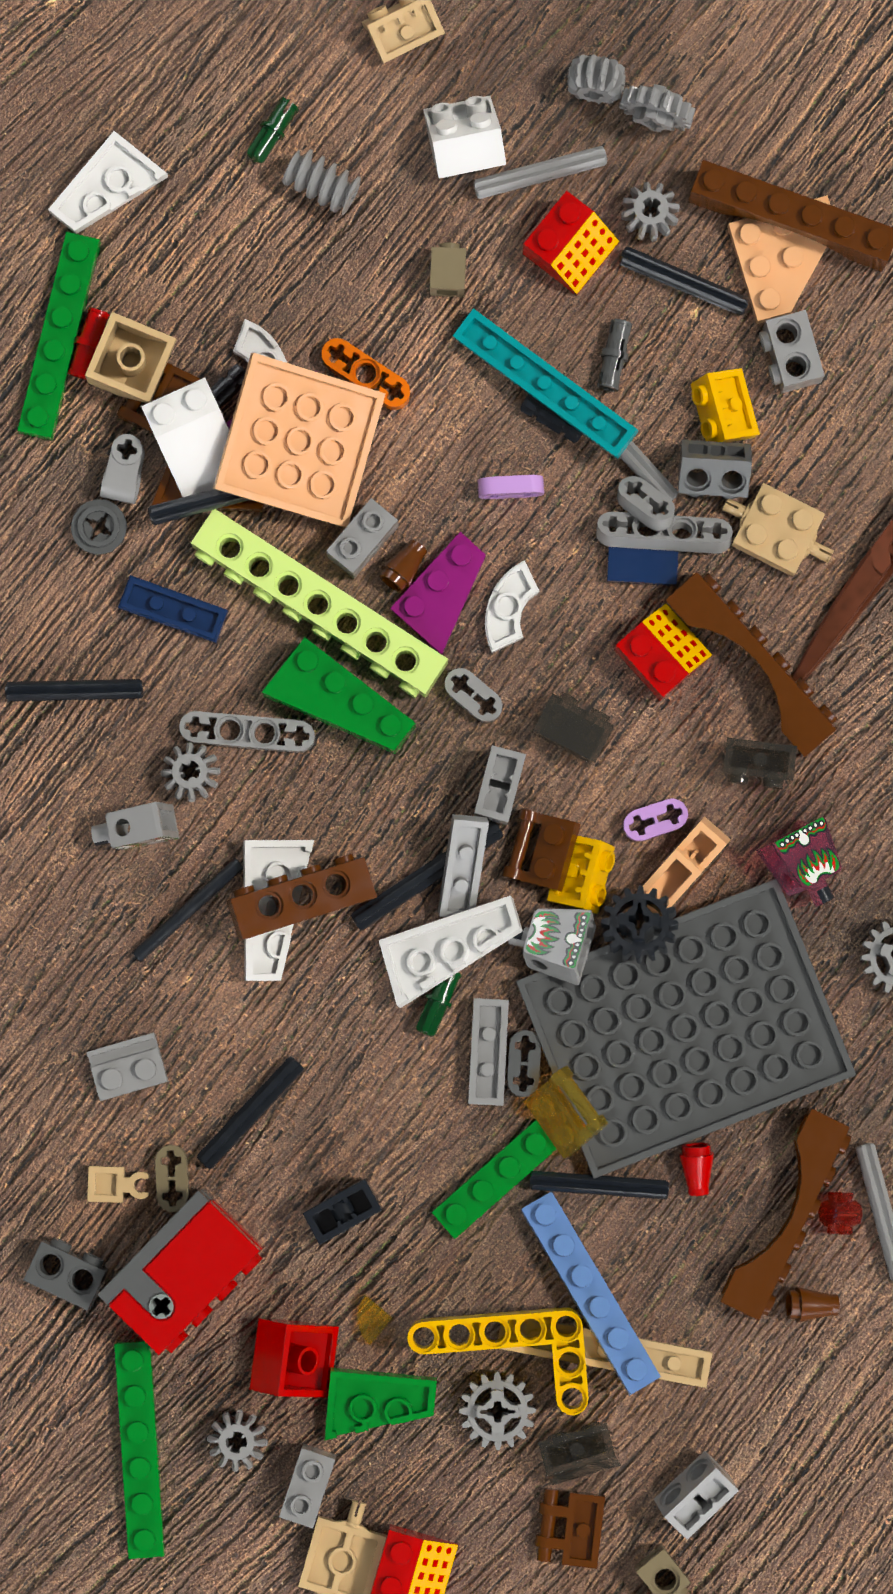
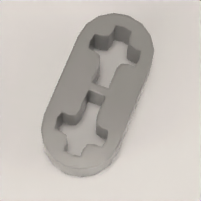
[617,476,675,531]
[445,668,503,723]

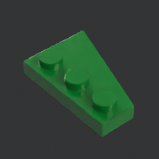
[324,1367,437,1441]

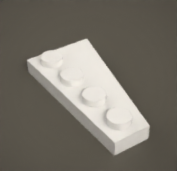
[379,896,523,1008]

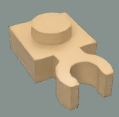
[87,1166,150,1203]

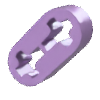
[478,475,544,499]
[623,798,688,842]

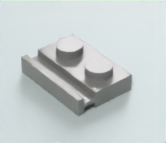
[86,1033,169,1101]

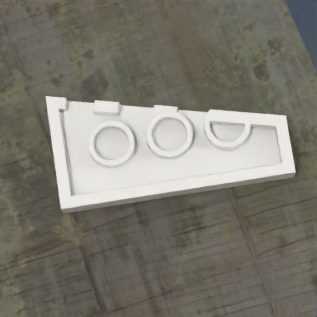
[243,840,314,981]

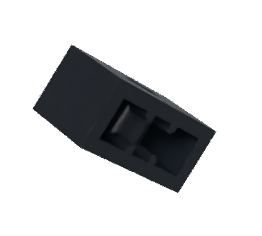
[302,1178,383,1245]

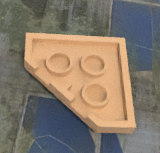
[727,195,830,324]

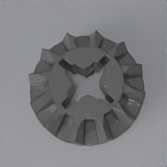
[71,499,127,556]

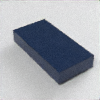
[607,547,678,586]

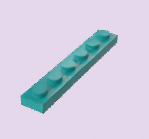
[453,308,639,459]

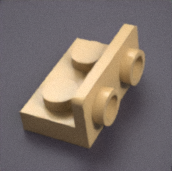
[361,0,445,63]

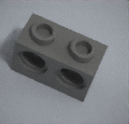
[678,440,752,499]
[23,1237,109,1311]

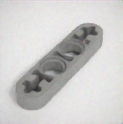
[596,512,733,554]
[179,711,315,753]

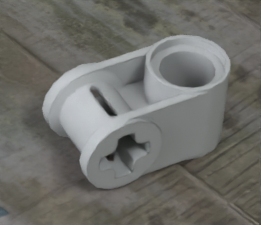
[100,434,145,504]

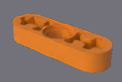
[322,338,410,410]

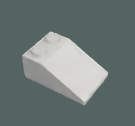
[141,378,229,497]

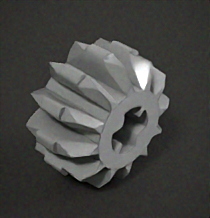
[567,54,626,104]
[621,182,680,242]
[161,742,221,802]
[207,1409,268,1472]

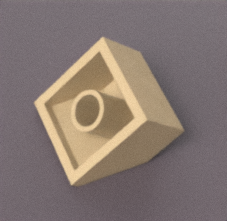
[85,312,177,403]

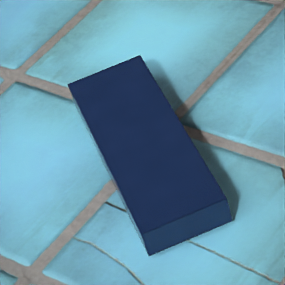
[118,575,229,644]

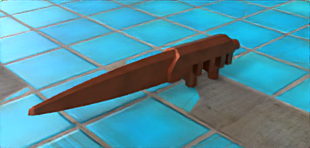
[793,519,893,681]

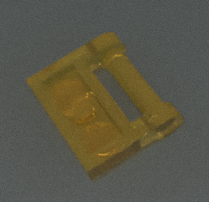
[524,1065,609,1159]

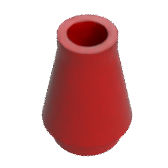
[679,1142,714,1196]

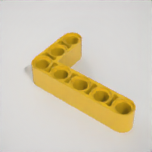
[407,1307,589,1415]

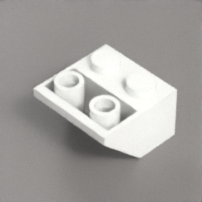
[423,96,506,178]

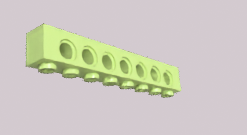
[191,509,448,698]

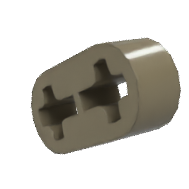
[155,1144,190,1212]

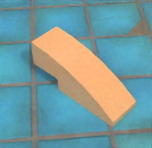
[643,816,731,916]

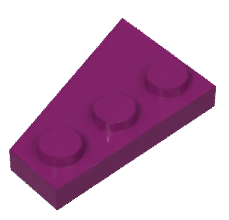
[390,532,486,655]

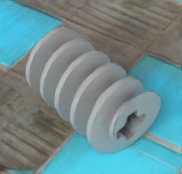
[282,149,361,215]

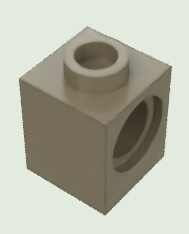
[430,243,466,297]
[634,1544,691,1594]

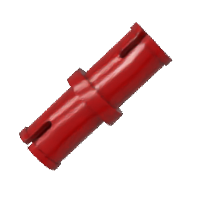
[68,307,110,380]

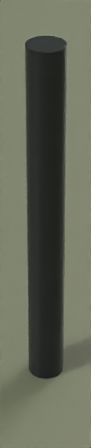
[132,858,243,962]

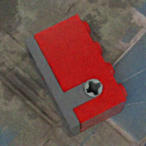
[98,1188,264,1355]

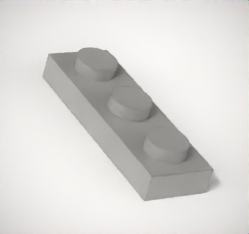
[438,814,489,917]
[468,998,509,1106]

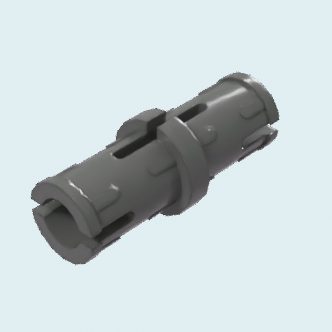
[597,319,633,392]

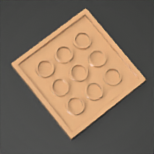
[213,353,386,528]

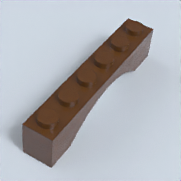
[689,160,893,272]
[666,572,838,757]
[718,1108,852,1320]

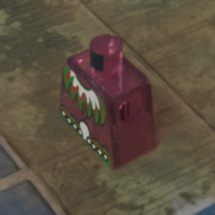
[756,816,842,907]

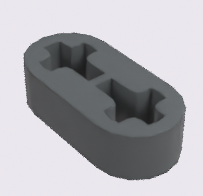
[507,1030,541,1097]

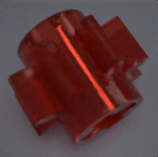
[818,1192,862,1235]

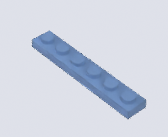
[521,1191,661,1396]

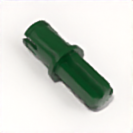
[247,97,299,164]
[416,972,462,1037]

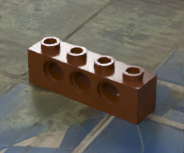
[226,854,377,941]

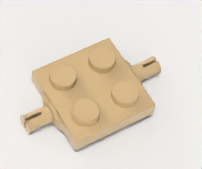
[722,483,834,577]
[298,1500,387,1594]

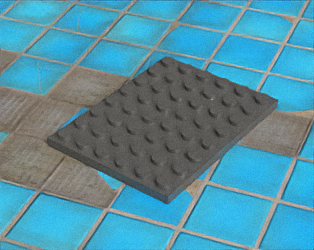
[516,878,856,1179]

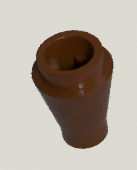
[379,540,427,592]
[785,1287,840,1323]

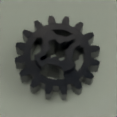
[601,886,678,964]

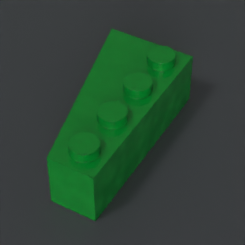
[262,637,416,754]

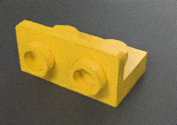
[691,368,760,442]
[547,836,615,914]

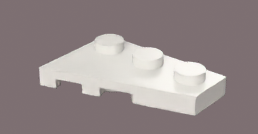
[48,131,168,234]

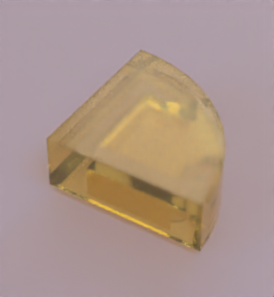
[357,1294,393,1345]

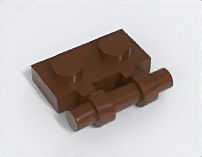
[535,1488,605,1569]

